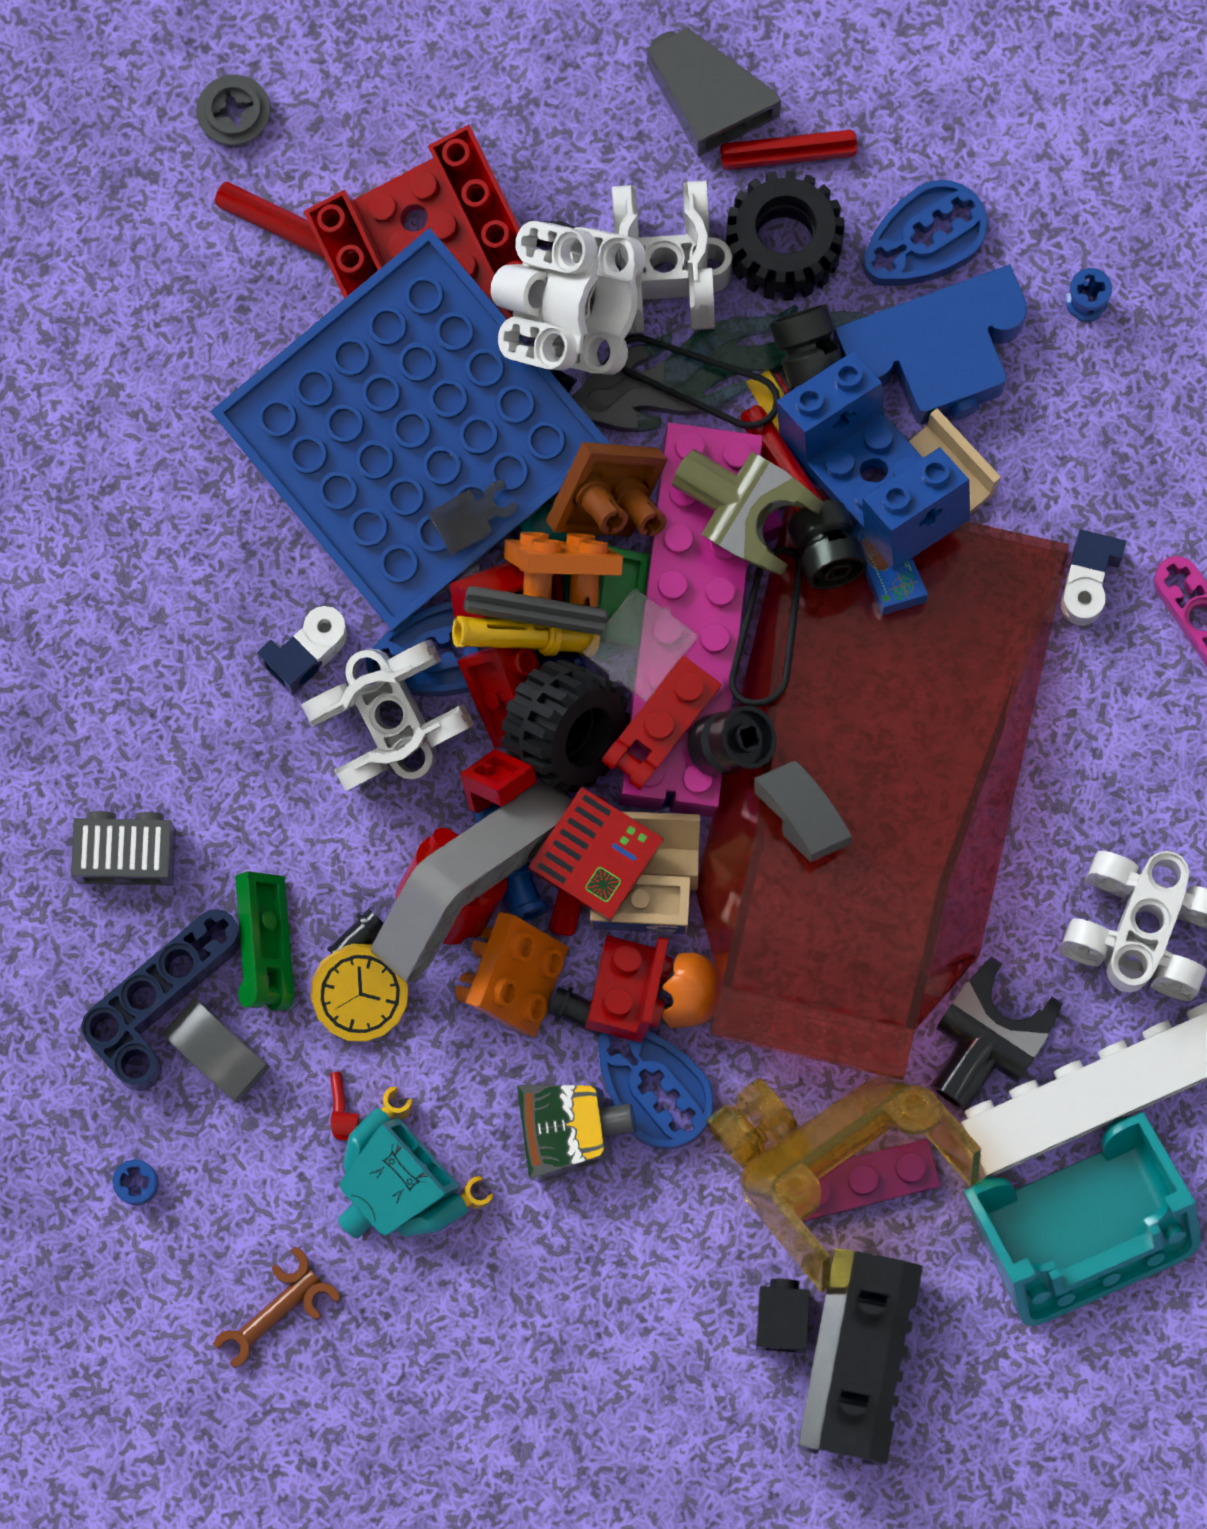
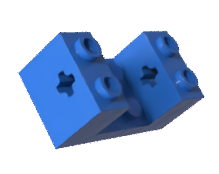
[776,351,970,570]

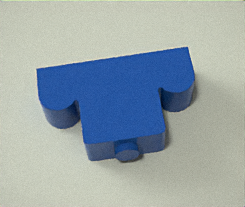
[833,264,1027,425]

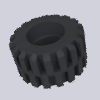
[726,171,845,301]
[501,659,630,793]

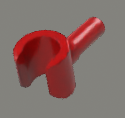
[330,1072,360,1141]

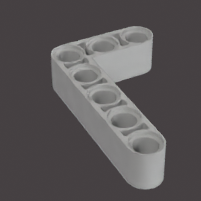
[371,781,573,984]

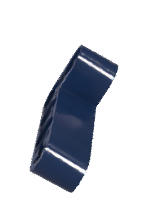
[81,909,241,1091]

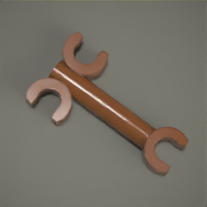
[213,1247,341,1368]

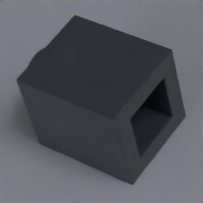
[755,1279,810,1353]

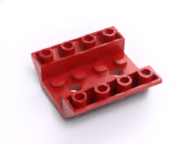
[303,124,523,319]

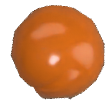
[662,952,722,1028]

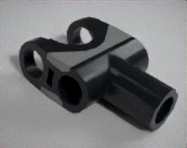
[930,956,1063,1111]

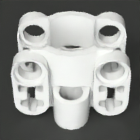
[597,180,732,334]
[491,221,646,375]
[301,639,475,791]
[1059,851,1207,1002]

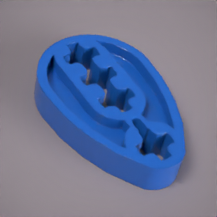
[863,180,987,286]
[366,601,493,697]
[598,1031,713,1150]

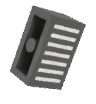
[71,811,176,886]

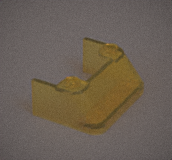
[741,1076,981,1293]

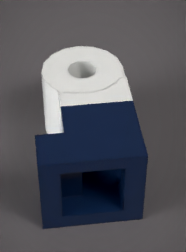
[1061,529,1127,626]
[257,606,347,696]

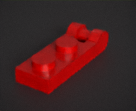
[601,655,722,790]

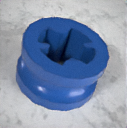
[112,1159,159,1206]

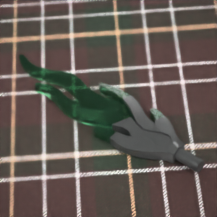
[571,305,869,432]

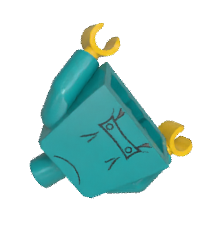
[338,1087,493,1238]

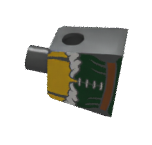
[517,1084,636,1182]

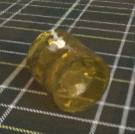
[705,1077,798,1170]

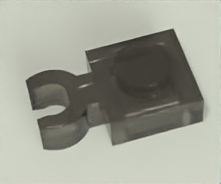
[428,480,520,556]

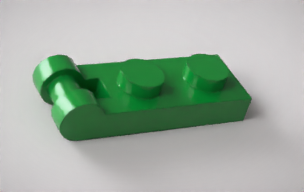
[235,871,294,1011]

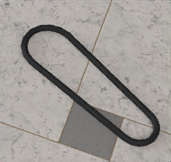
[621,334,780,429]
[729,547,803,707]

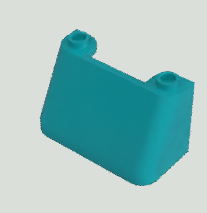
[964,1111,1201,1326]

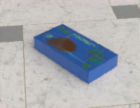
[853,526,928,615]

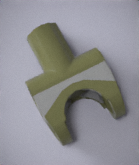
[672,449,825,576]

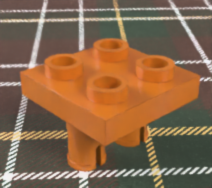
[504,532,623,608]
[455,912,569,1038]

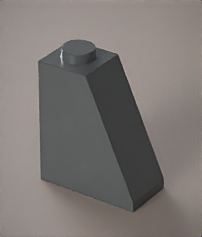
[647,28,781,157]

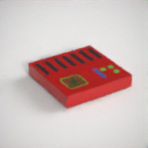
[528,787,664,923]

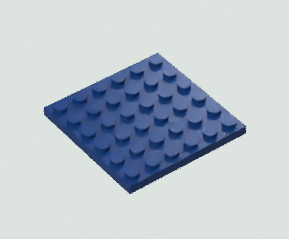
[210,228,611,632]

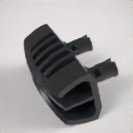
[798,1248,923,1465]

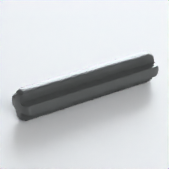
[464,586,608,635]

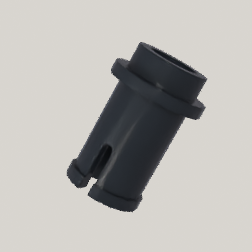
[327,908,384,954]
[547,986,602,1037]

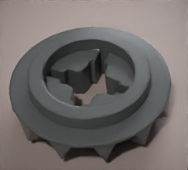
[196,75,270,148]

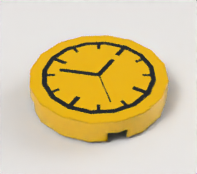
[310,943,408,1042]

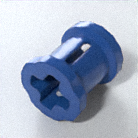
[1066,268,1112,322]

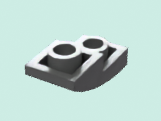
[755,760,852,862]
[162,997,271,1103]

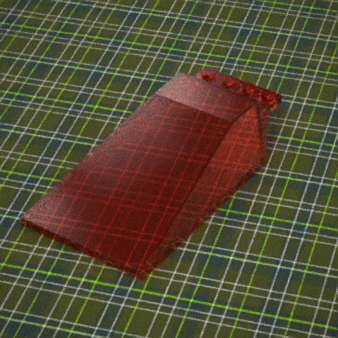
[695,487,1069,1080]

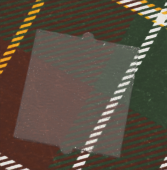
[583,588,698,702]

